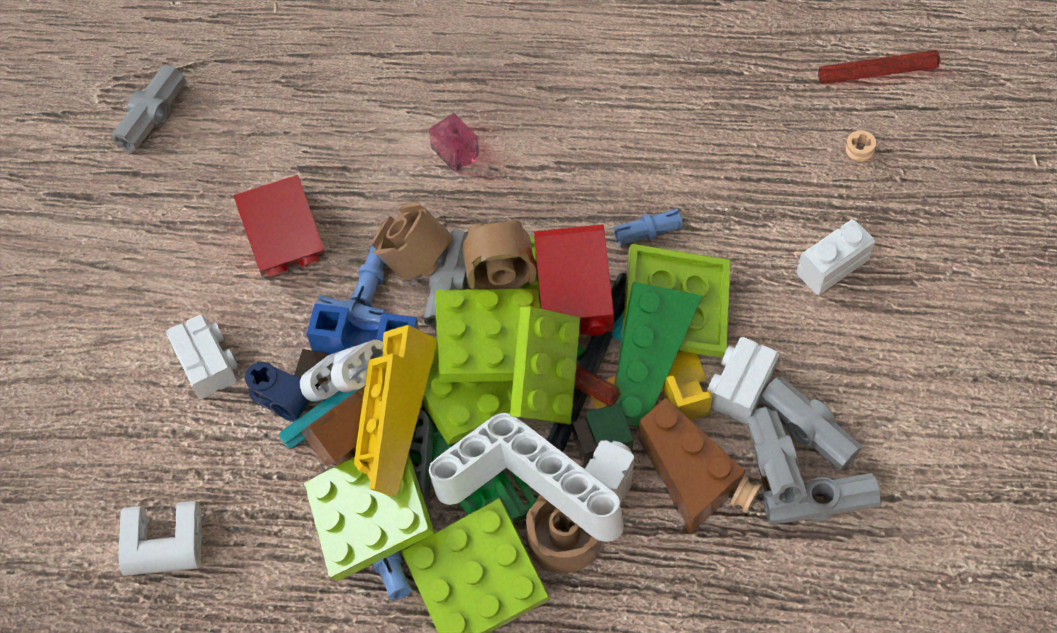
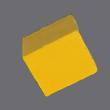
[664,375,712,420]

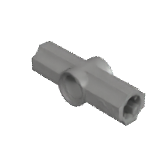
[111,64,187,153]
[424,229,468,329]
[760,376,863,471]
[747,407,807,507]
[763,473,881,525]

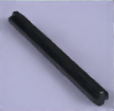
[547,273,626,452]

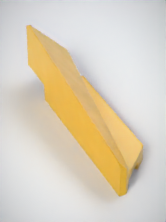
[354,325,437,497]

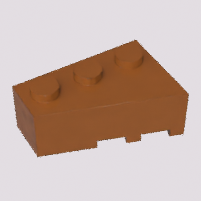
[301,386,365,466]
[638,398,745,534]

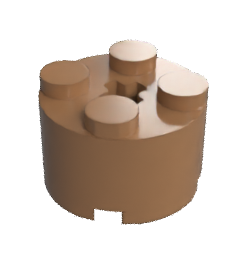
[372,202,453,280]
[463,220,536,289]
[526,495,601,573]

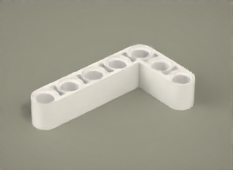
[429,413,624,542]

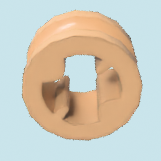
[846,130,876,162]
[730,476,762,513]

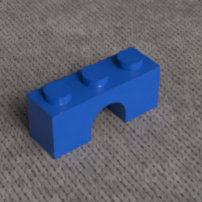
[306,303,419,354]

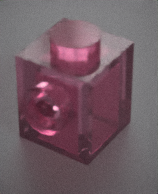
[428,113,479,172]

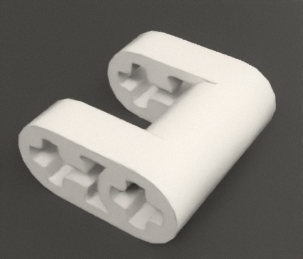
[300,340,383,402]
[119,500,202,576]

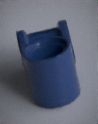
[245,362,310,422]

